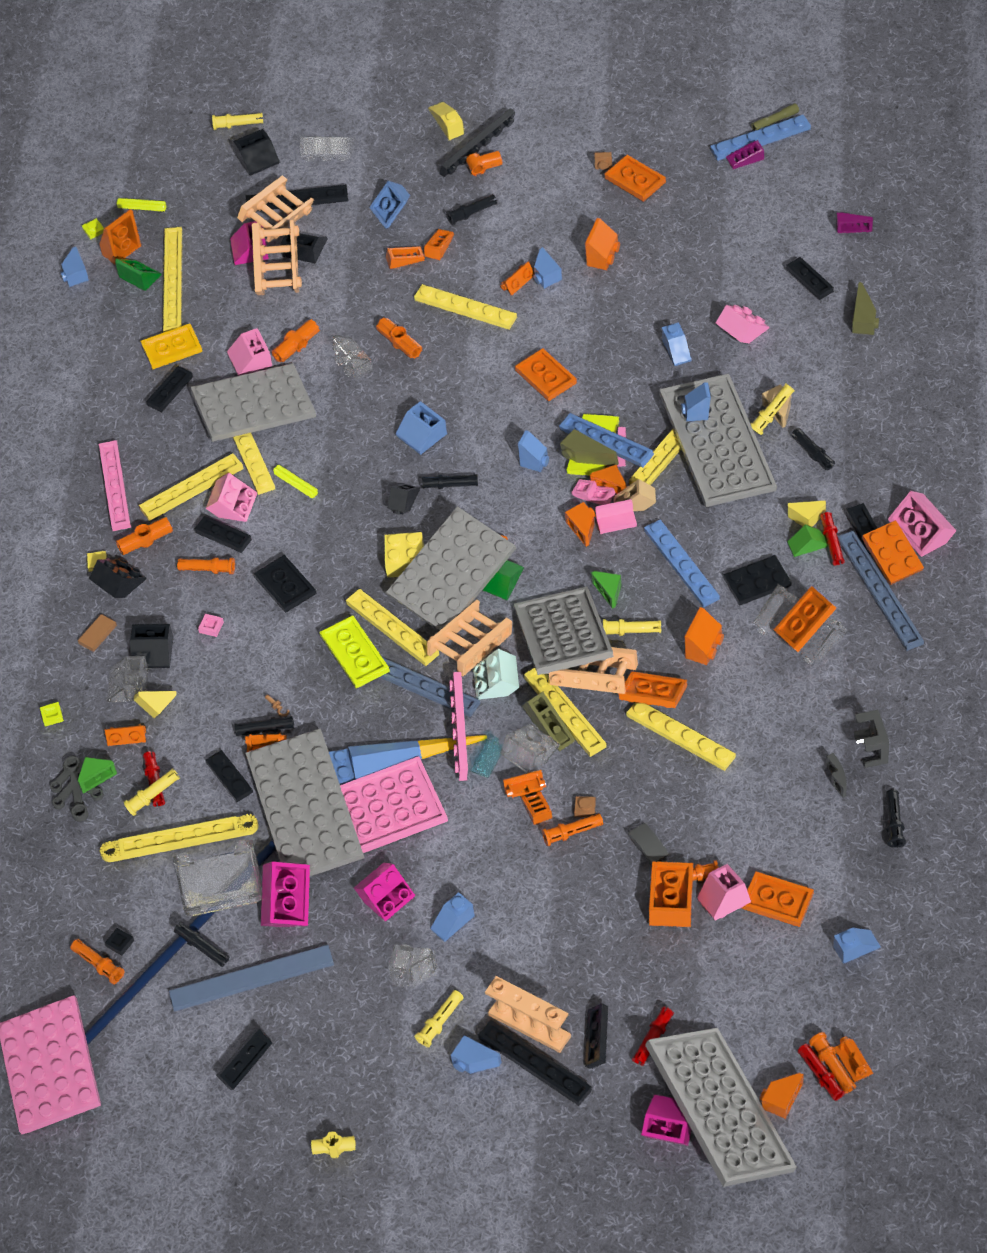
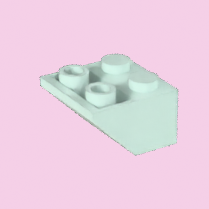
[473,649,519,699]

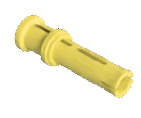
[212,113,263,130]
[750,383,795,435]
[603,619,661,636]
[124,768,180,816]
[415,990,464,1047]

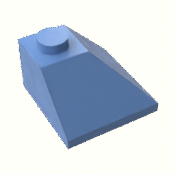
[369,181,410,229]

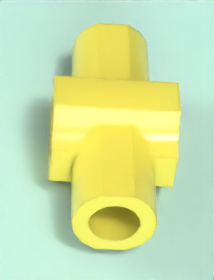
[311,1132,356,1158]

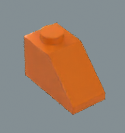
[565,502,595,547]
[760,1073,804,1119]

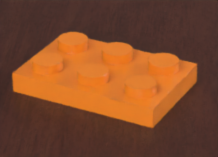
[605,155,666,202]
[515,348,577,401]
[862,520,924,585]
[774,586,836,652]
[619,671,687,708]
[741,871,814,927]

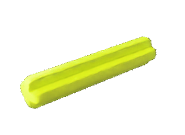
[117,198,167,211]
[273,465,318,498]

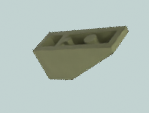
[853,282,879,335]
[560,429,619,466]
[522,692,576,751]

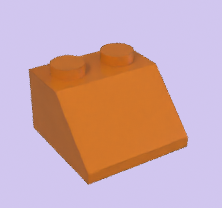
[585,218,620,270]
[685,607,724,665]

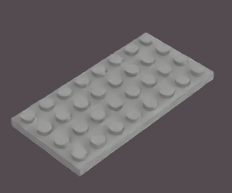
[659,374,777,507]
[246,728,364,876]
[645,1028,797,1187]

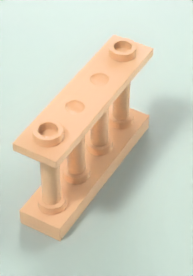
[237,176,314,242]
[252,220,302,295]
[427,600,512,676]
[549,647,638,694]
[485,976,571,1053]

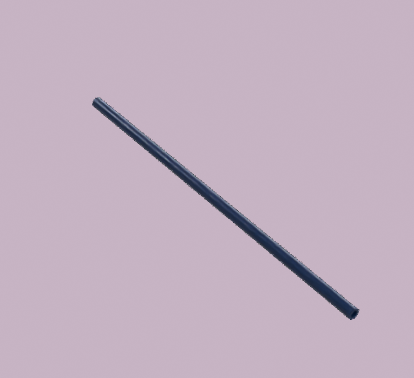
[85,839,276,1045]

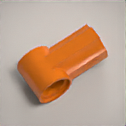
[466,151,502,176]

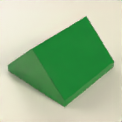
[115,258,162,291]
[482,560,524,601]

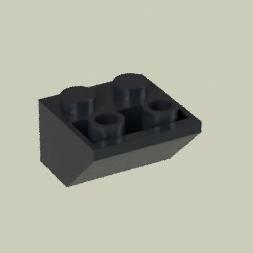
[233,129,280,176]
[281,231,328,264]
[89,558,146,598]
[130,624,173,669]

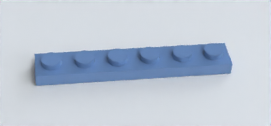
[710,114,811,161]
[559,413,654,468]
[644,520,720,608]

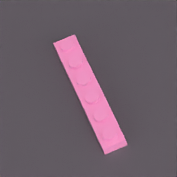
[99,440,131,531]
[449,672,468,781]

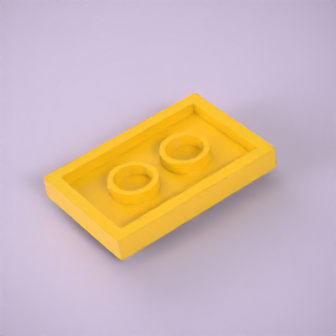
[141,324,202,369]

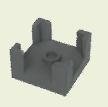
[854,710,889,768]

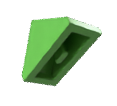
[787,525,828,557]
[591,571,622,609]
[78,757,117,794]

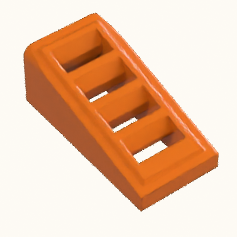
[424,229,454,260]
[386,246,425,269]
[520,789,552,825]

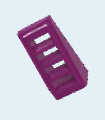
[726,140,764,170]
[837,213,873,233]

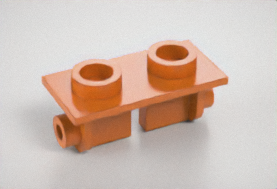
[501,261,534,295]
[105,724,146,746]
[245,733,287,752]
[503,770,546,798]
[834,1036,873,1083]

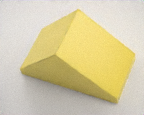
[788,501,826,527]
[134,691,176,718]

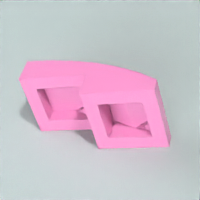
[572,479,615,505]

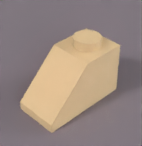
[762,384,792,428]
[613,479,656,511]

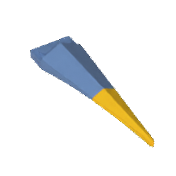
[329,735,487,785]

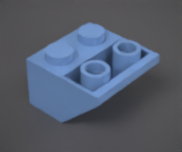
[396,401,447,455]

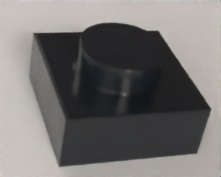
[105,928,134,956]

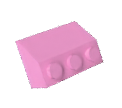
[888,491,956,557]

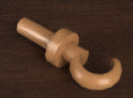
[265,695,289,717]

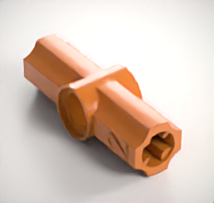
[376,318,422,359]
[272,319,320,363]
[116,517,173,555]

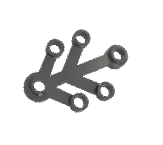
[50,756,104,822]

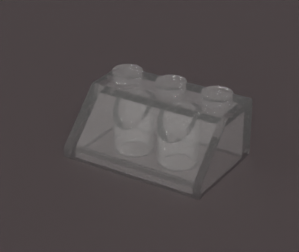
[300,137,355,161]

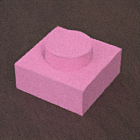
[198,614,224,637]

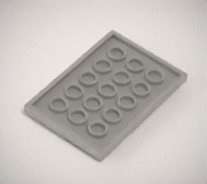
[191,363,316,442]
[386,506,516,631]
[514,586,614,675]

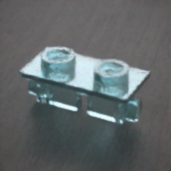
[471,736,505,778]

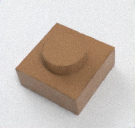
[595,152,612,169]
[574,796,596,817]

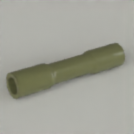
[751,103,799,131]

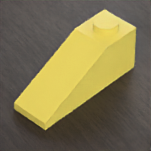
[428,102,464,140]

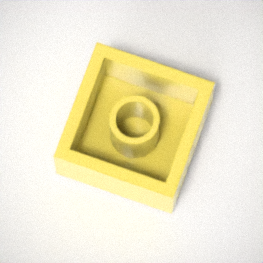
[385,532,424,578]

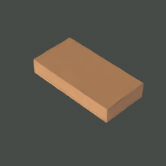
[78,614,117,652]

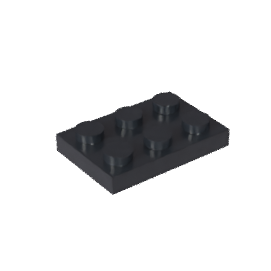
[253,554,317,613]
[723,555,792,606]

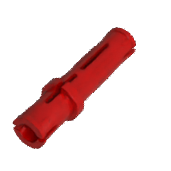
[820,512,845,566]
[143,751,165,807]
[632,1007,674,1066]
[797,1044,845,1101]

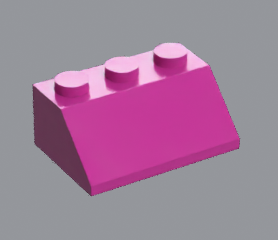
[261,862,310,927]

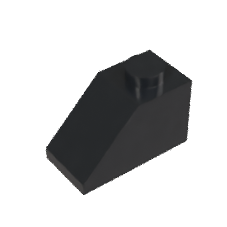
[387,484,420,515]

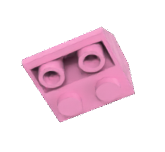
[716,304,769,343]
[227,328,272,376]
[206,473,257,522]
[697,864,751,921]

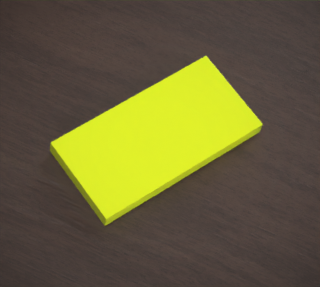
[567,414,619,476]
[320,615,390,689]

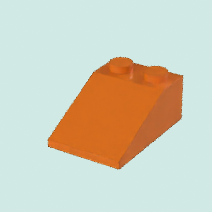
[100,209,141,265]
[649,862,693,927]

